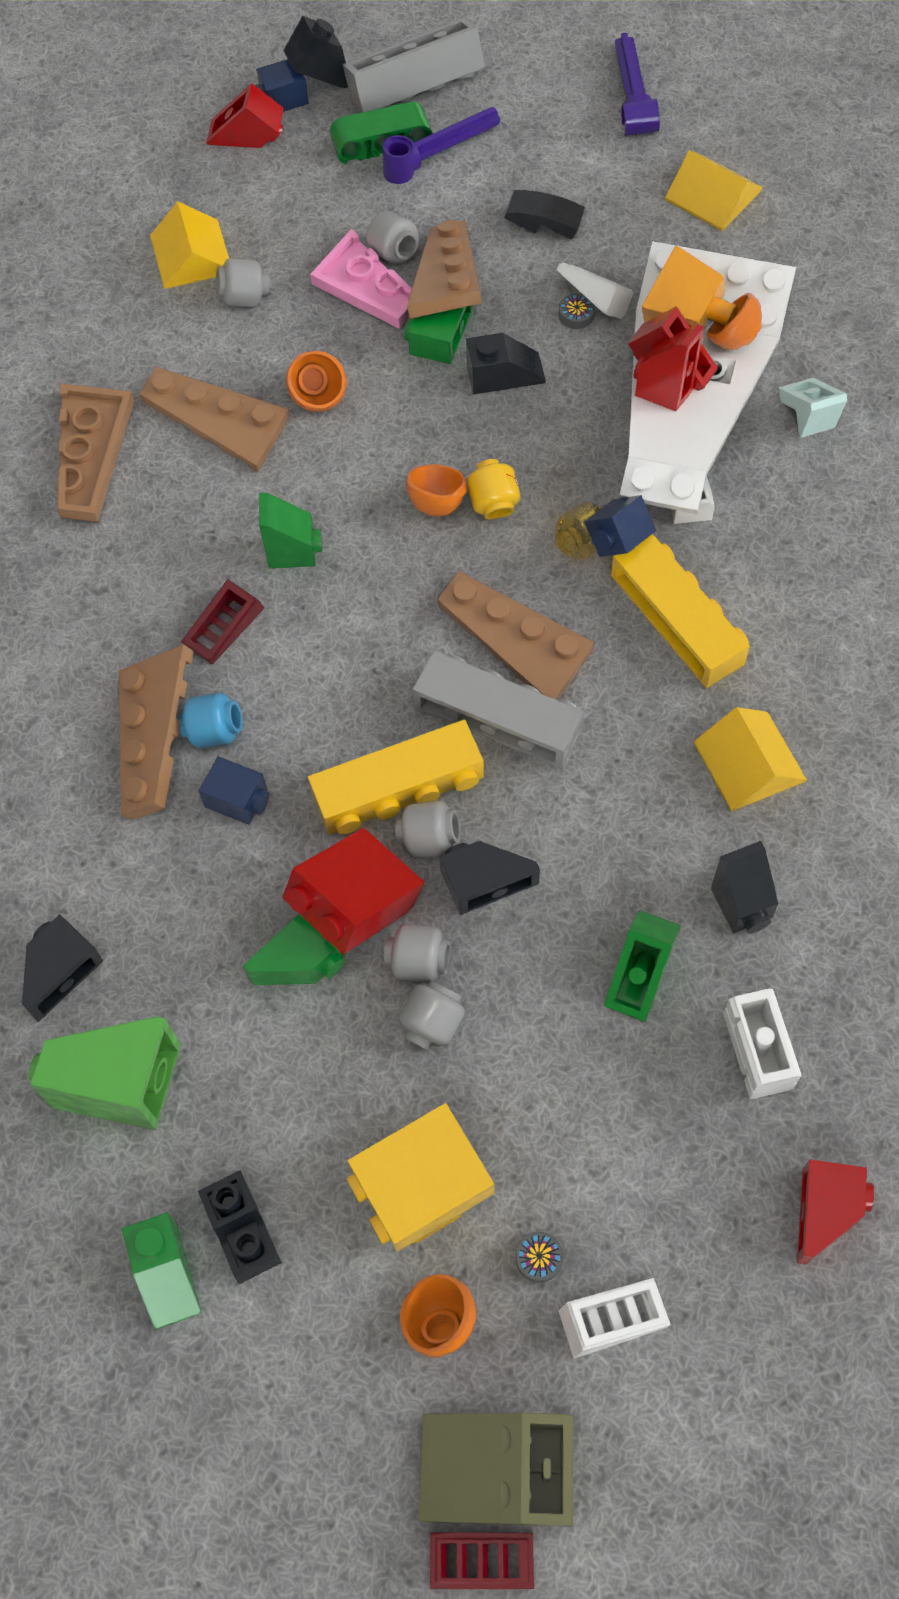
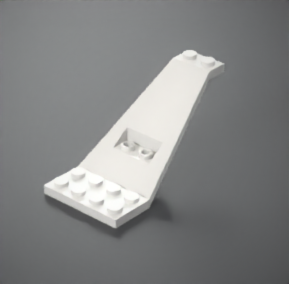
[619,241,796,514]

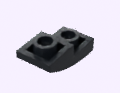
[504,190,585,239]
[198,1170,282,1284]

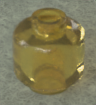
[555,502,601,560]

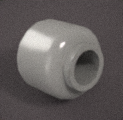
[366,211,419,264]
[216,258,269,307]
[395,800,461,858]
[384,923,451,983]
[399,980,465,1050]

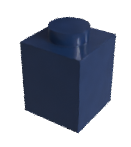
[255,59,309,112]
[584,495,656,557]
[199,756,269,825]

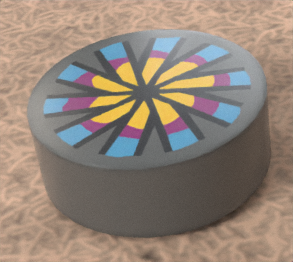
[558,293,595,329]
[516,1232,563,1283]

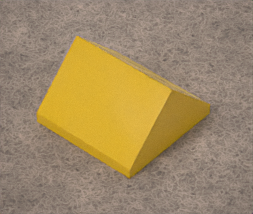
[665,150,763,231]
[150,201,229,289]
[694,707,807,812]

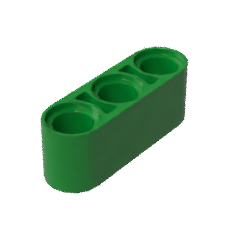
[329,102,433,164]

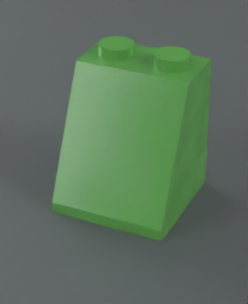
[29,1016,181,1130]

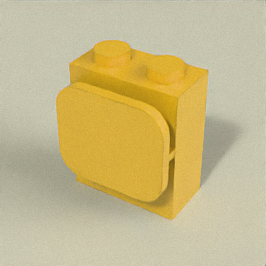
[345,1103,495,1252]

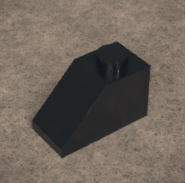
[283,16,348,88]
[466,333,546,395]
[439,841,540,915]
[711,841,779,933]
[22,914,103,1022]

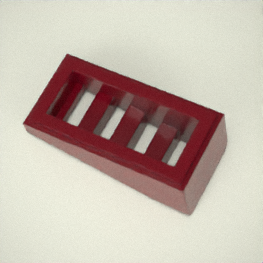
[181,579,264,665]
[430,1532,534,1589]

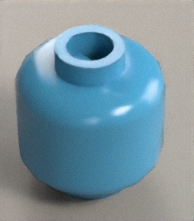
[178,692,243,749]

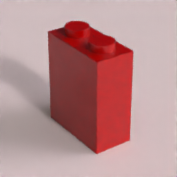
[282,827,425,955]

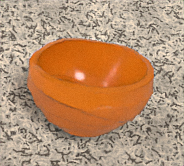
[706,293,762,350]
[286,350,347,412]
[406,464,468,517]
[400,1274,477,1358]

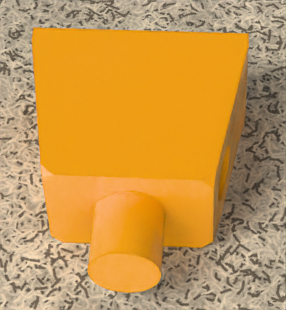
[642,246,738,333]

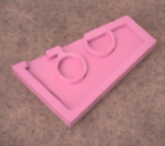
[310,229,412,329]

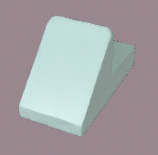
[779,378,847,438]

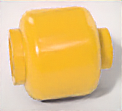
[467,459,521,520]

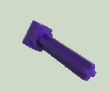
[614,33,660,136]
[383,107,500,184]

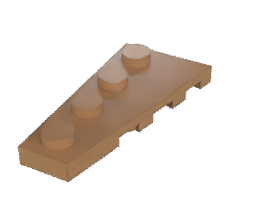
[407,220,482,318]
[140,367,290,472]
[57,383,134,522]
[438,571,594,700]
[119,644,193,819]

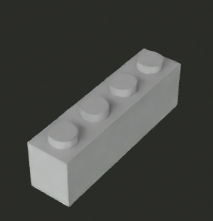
[342,18,485,113]
[412,651,584,769]

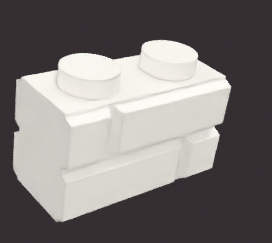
[723,989,802,1099]

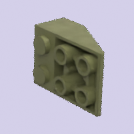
[419,1413,573,1527]

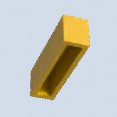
[611,534,750,688]
[308,719,484,835]

